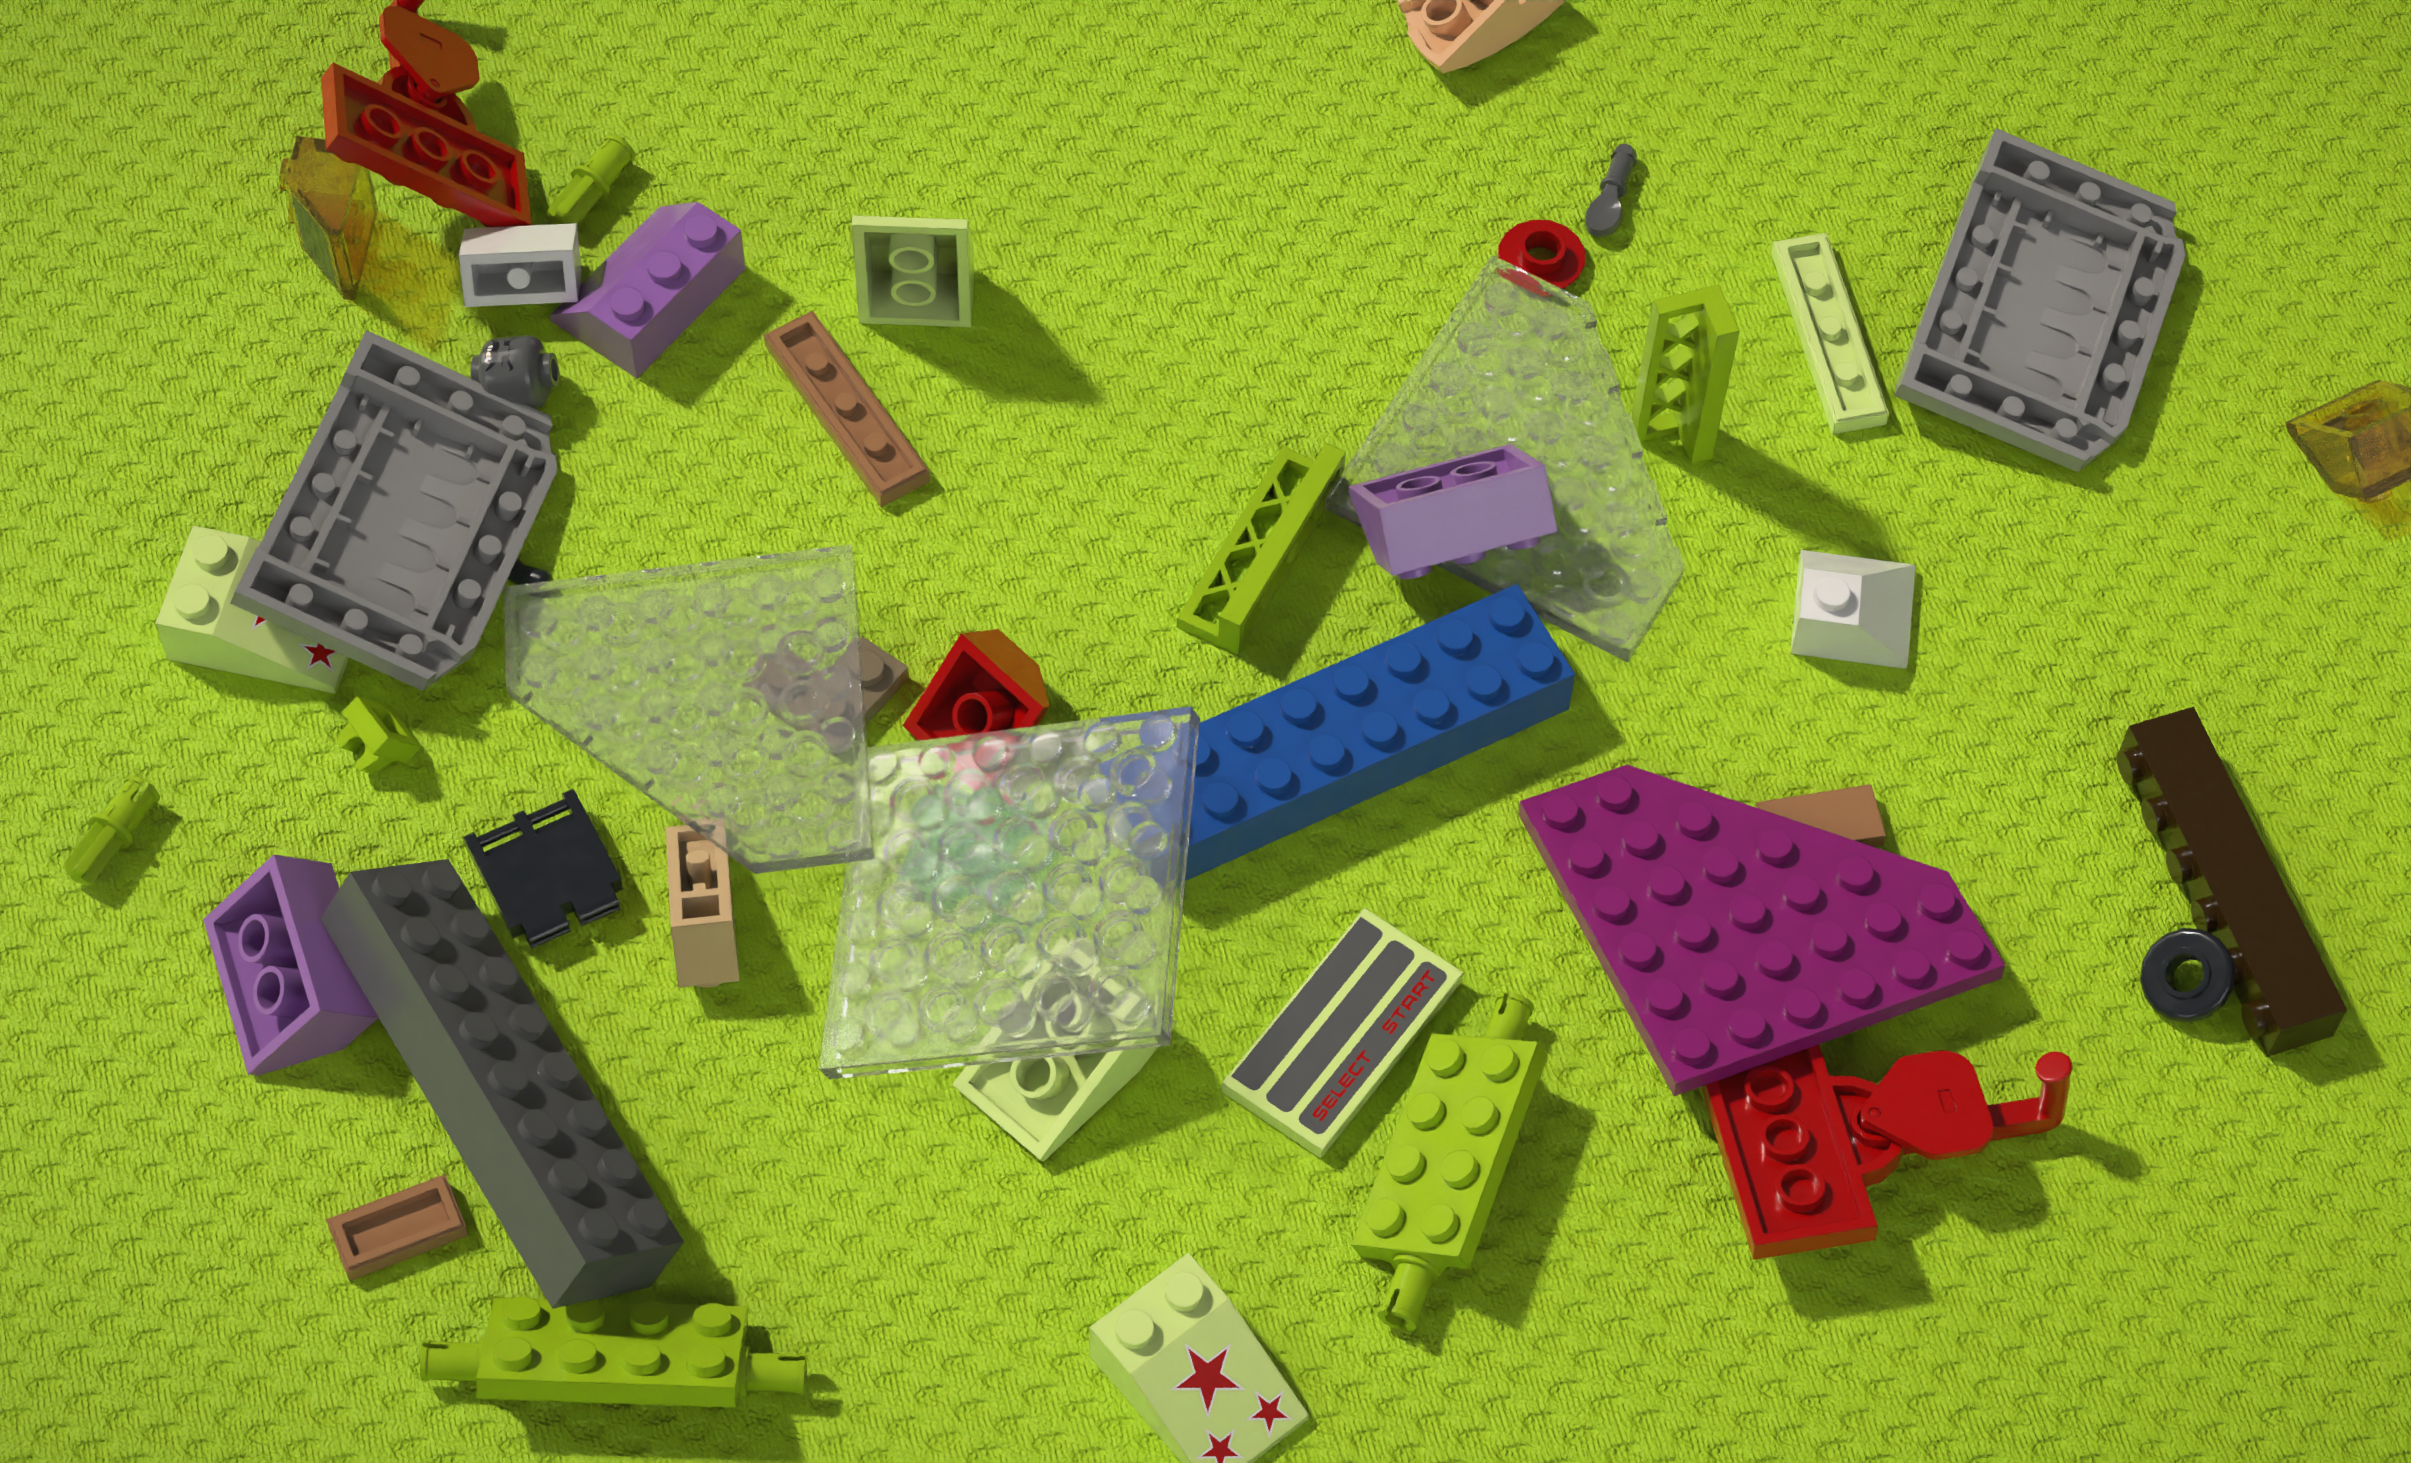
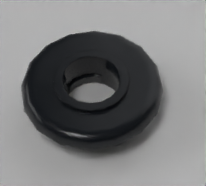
[2140,928,2236,1023]

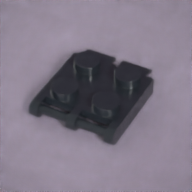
[462,788,623,949]

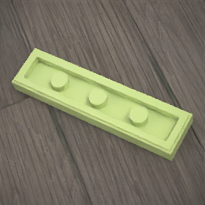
[1771,233,1889,434]

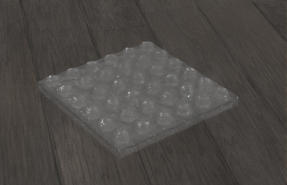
[819,706,1200,1079]

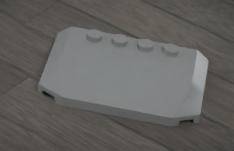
[1894,128,2186,472]
[230,330,557,691]

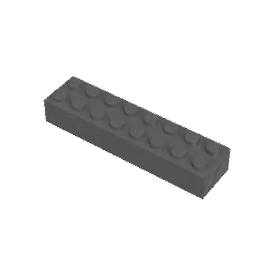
[320,859,684,1309]

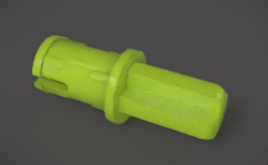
[547,134,635,225]
[63,775,160,886]

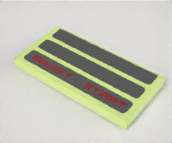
[1221,908,1463,1159]

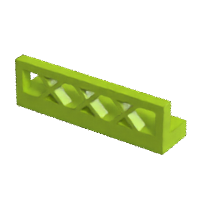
[1629,284,1740,464]
[1177,443,1346,655]

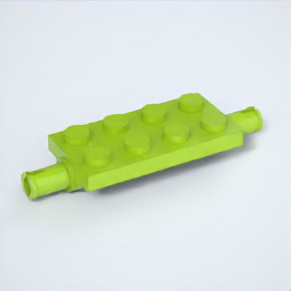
[1351,992,1547,1331]
[420,1297,807,1408]

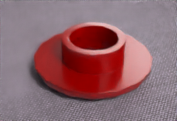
[1498,220,1585,294]

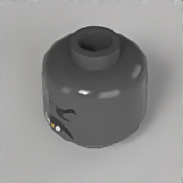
[471,335,560,409]

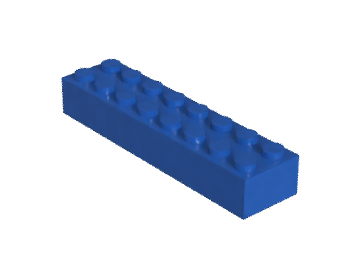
[1098,584,1575,896]

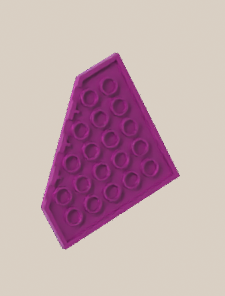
[1518,765,2005,1096]

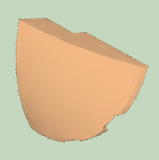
[1398,0,1566,74]

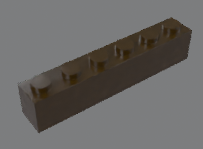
[2117,707,2347,1057]

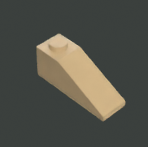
[666,821,740,988]

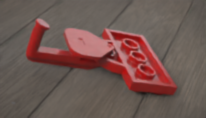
[321,0,532,227]
[1701,1044,2073,1260]

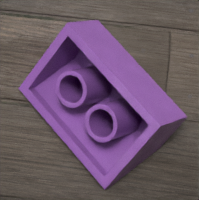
[550,202,745,379]
[1348,444,1558,579]
[203,854,378,1076]

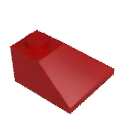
[903,629,1050,800]

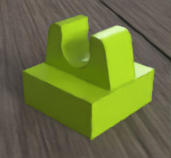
[337,696,421,774]

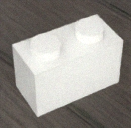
[459,223,582,307]

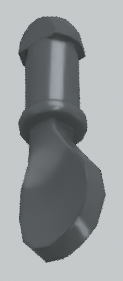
[1585,144,1637,237]

